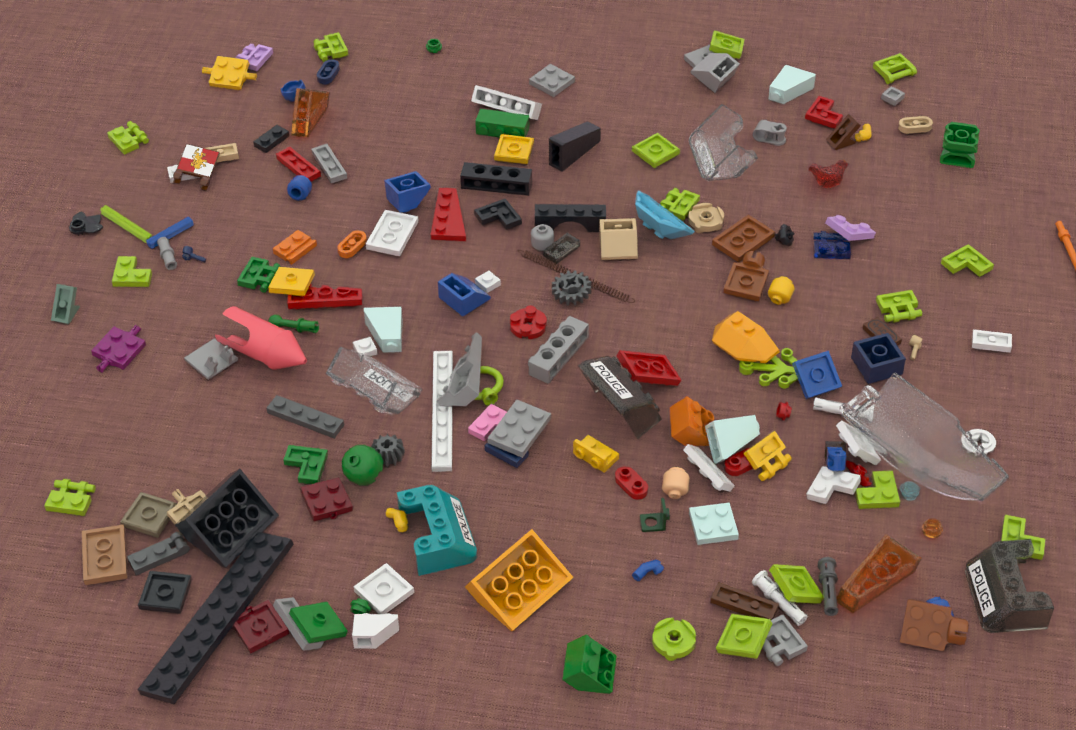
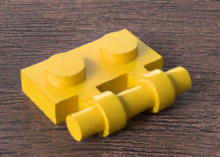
[744,431,792,481]

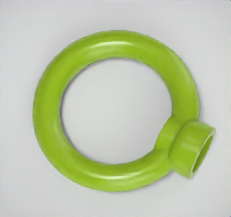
[474,366,504,406]

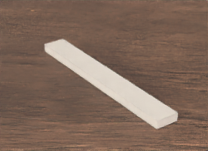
[432,351,453,472]

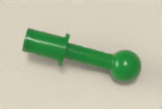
[268,314,319,333]

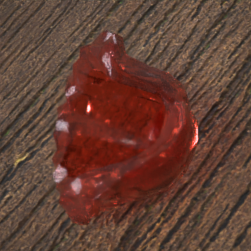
[808,160,849,188]

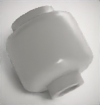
[531,224,554,251]

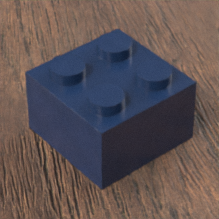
[851,333,906,384]

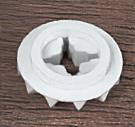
[963,429,996,456]

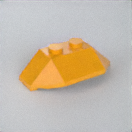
[712,311,780,363]

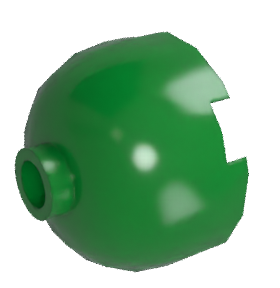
[341,445,383,486]

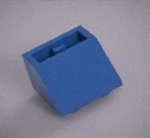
[438,273,491,316]

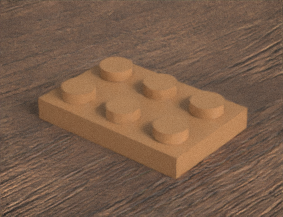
[82,524,128,585]

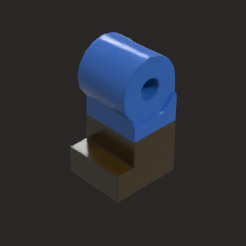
[824,441,846,471]

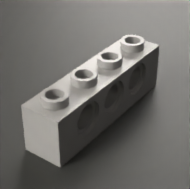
[528,316,589,384]

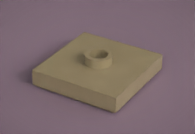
[120,492,177,538]

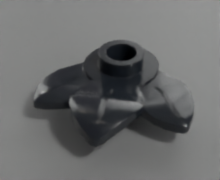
[69,211,103,235]

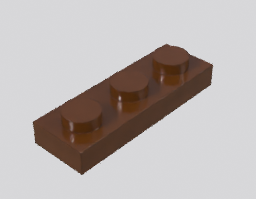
[710,582,779,620]

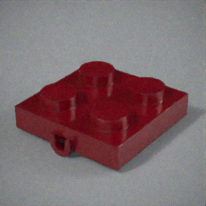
[301,477,353,522]
[233,600,289,654]

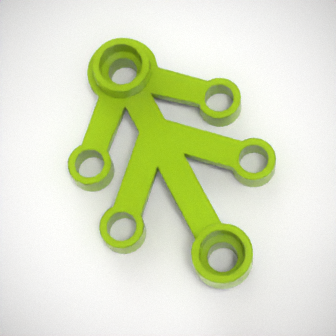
[739,348,798,389]

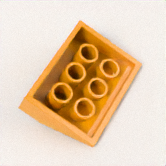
[465,529,573,631]

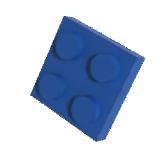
[792,351,842,399]

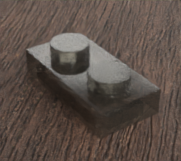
[543,233,580,264]

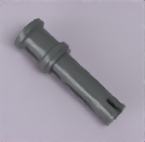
[817,557,838,616]

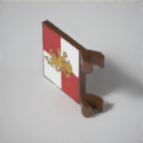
[173,144,220,191]

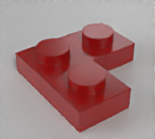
[805,96,843,129]

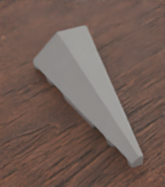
[436,332,482,406]

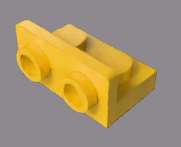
[573,435,619,473]

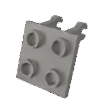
[184,338,238,380]

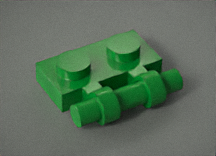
[237,257,281,293]

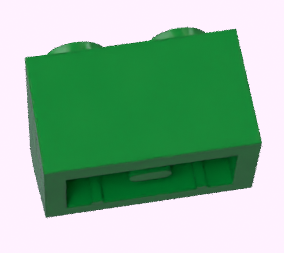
[562,635,617,694]

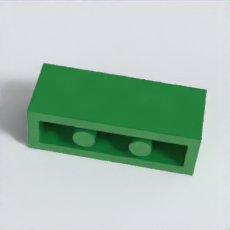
[475,109,529,137]

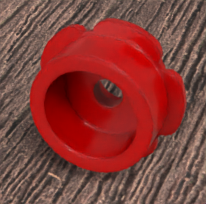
[776,402,792,420]

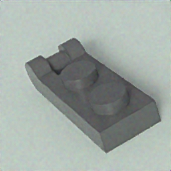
[127,532,190,576]

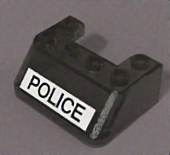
[578,355,662,439]
[965,539,1054,633]

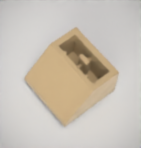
[599,218,638,260]

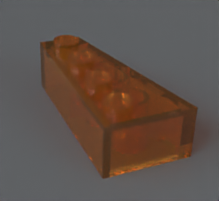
[837,534,922,613]

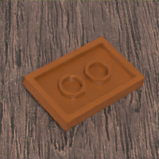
[712,214,775,263]

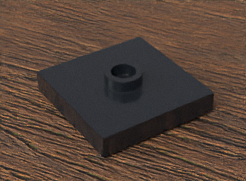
[138,571,192,614]

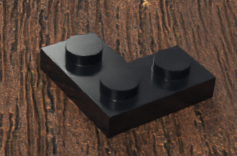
[474,199,522,230]

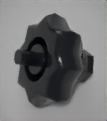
[775,224,795,246]

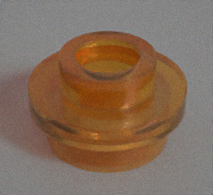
[921,518,943,538]

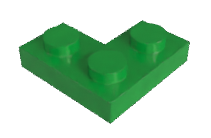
[283,445,328,484]

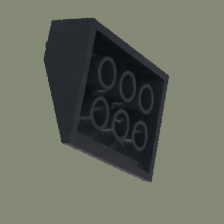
[175,469,279,568]

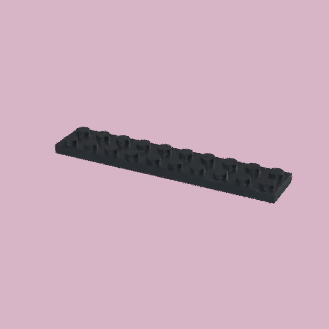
[137,532,294,704]

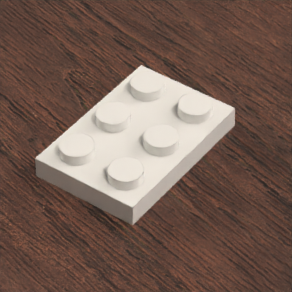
[366,210,418,256]

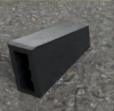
[549,121,601,172]

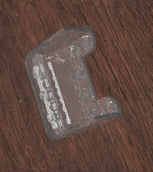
[689,104,758,181]
[326,347,423,416]

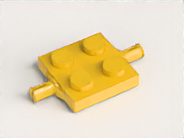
[202,56,257,90]

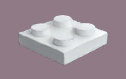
[836,420,881,465]
[354,563,414,614]

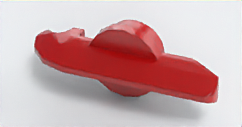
[846,460,871,487]

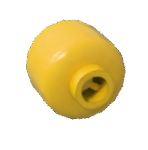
[768,276,795,305]

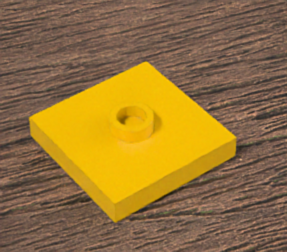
[494,134,534,164]
[268,267,315,296]

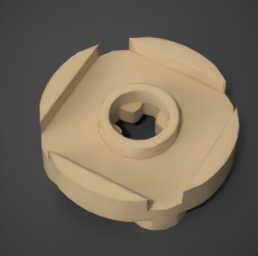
[688,203,724,233]

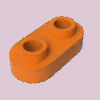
[337,230,367,258]

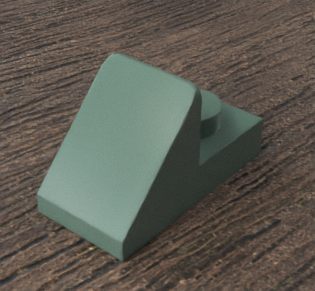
[51,284,80,324]

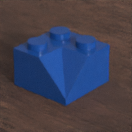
[384,171,431,213]

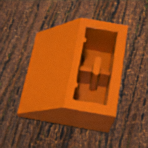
[670,396,714,446]

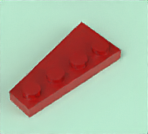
[431,188,466,241]
[287,284,363,309]

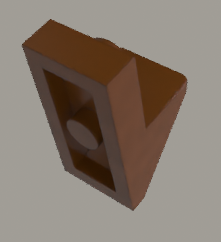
[826,114,861,150]

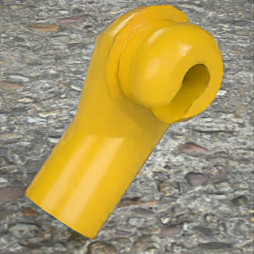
[854,124,872,142]
[386,508,408,533]

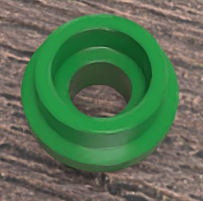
[426,39,442,53]
[350,598,371,614]

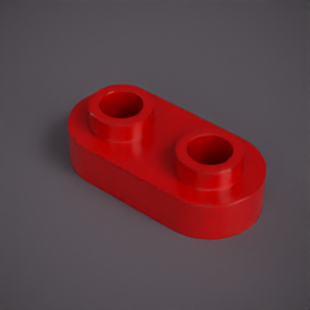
[724,448,754,476]
[615,466,648,500]

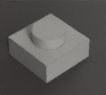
[881,86,905,106]

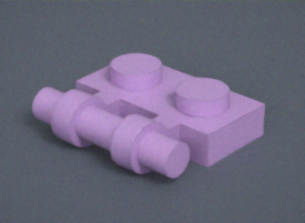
[235,44,273,71]

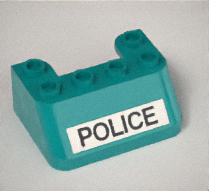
[397,485,477,576]

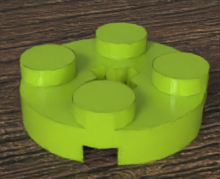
[652,618,696,661]

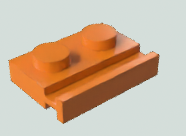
[273,230,317,265]

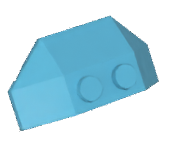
[635,190,695,239]

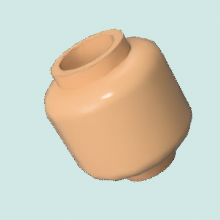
[662,467,690,499]

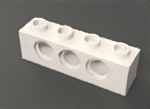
[471,85,542,120]

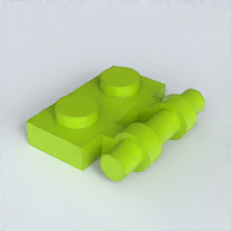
[313,32,348,62]
[107,121,149,155]
[659,188,700,221]
[876,290,922,323]
[44,479,96,516]

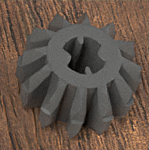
[371,433,405,468]

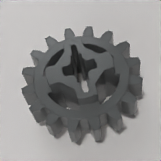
[552,270,592,306]

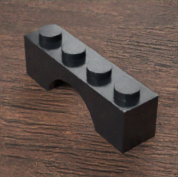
[535,204,606,232]

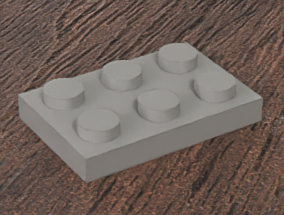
[488,400,551,458]

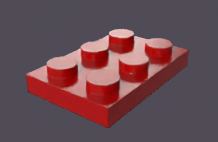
[616,350,681,386]

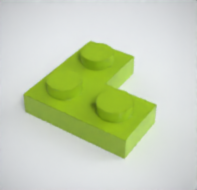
[941,244,994,277]
[112,256,152,287]
[855,471,900,509]
[1000,515,1045,560]

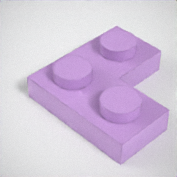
[825,215,876,241]

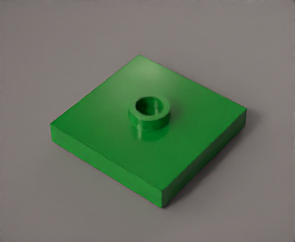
[289,602,348,644]

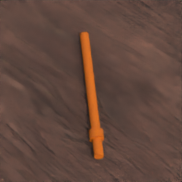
[1055,221,1076,271]

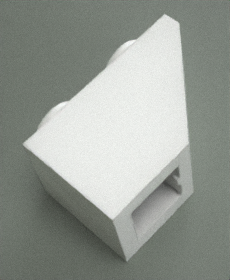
[352,613,399,649]

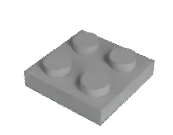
[529,64,575,97]

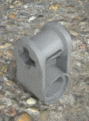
[753,120,787,146]

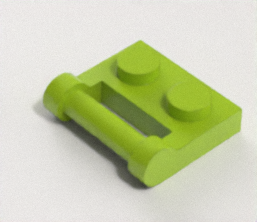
[873,53,917,84]

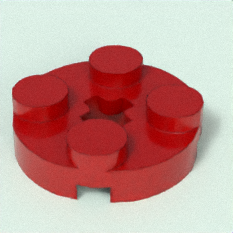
[510,305,547,339]

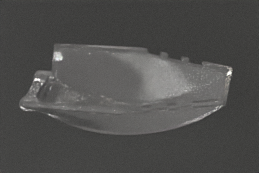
[839,373,1009,502]

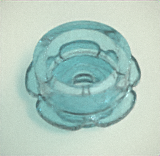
[900,481,920,500]

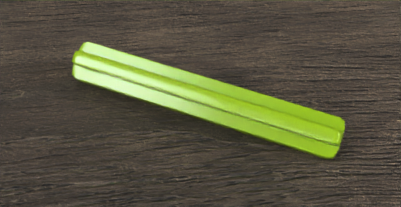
[100,205,152,243]

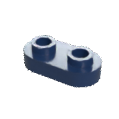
[317,59,340,85]

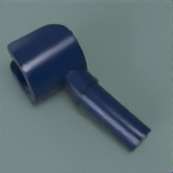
[182,246,206,262]

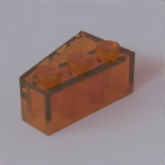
[291,88,330,137]

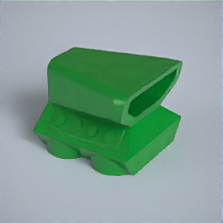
[940,122,980,168]

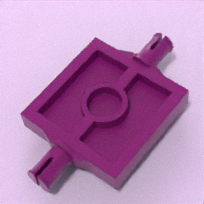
[91,325,146,373]

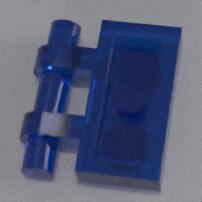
[813,231,851,259]

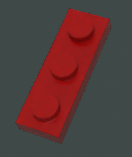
[276,146,321,181]

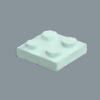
[689,503,739,545]

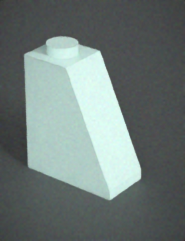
[768,65,816,104]
[364,307,403,353]
[705,415,760,464]

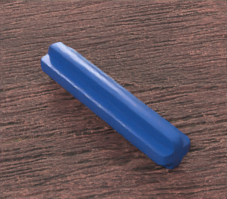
[146,217,194,249]

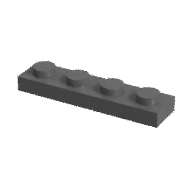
[266,395,344,439]

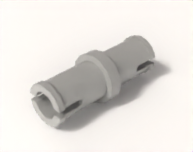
[157,237,177,270]

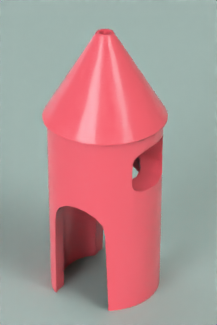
[215,306,307,370]

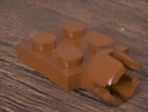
[723,251,769,301]
[900,599,969,651]

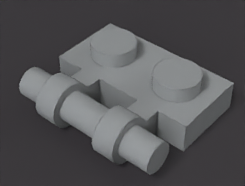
[762,615,808,666]

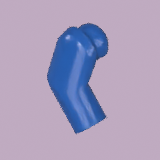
[632,559,664,581]

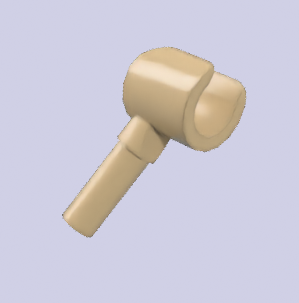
[909,335,922,360]

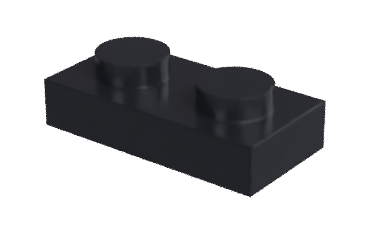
[253,125,289,153]

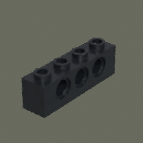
[460,162,533,196]

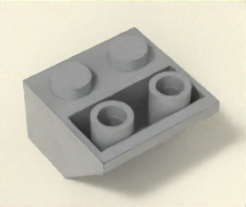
[690,53,740,93]

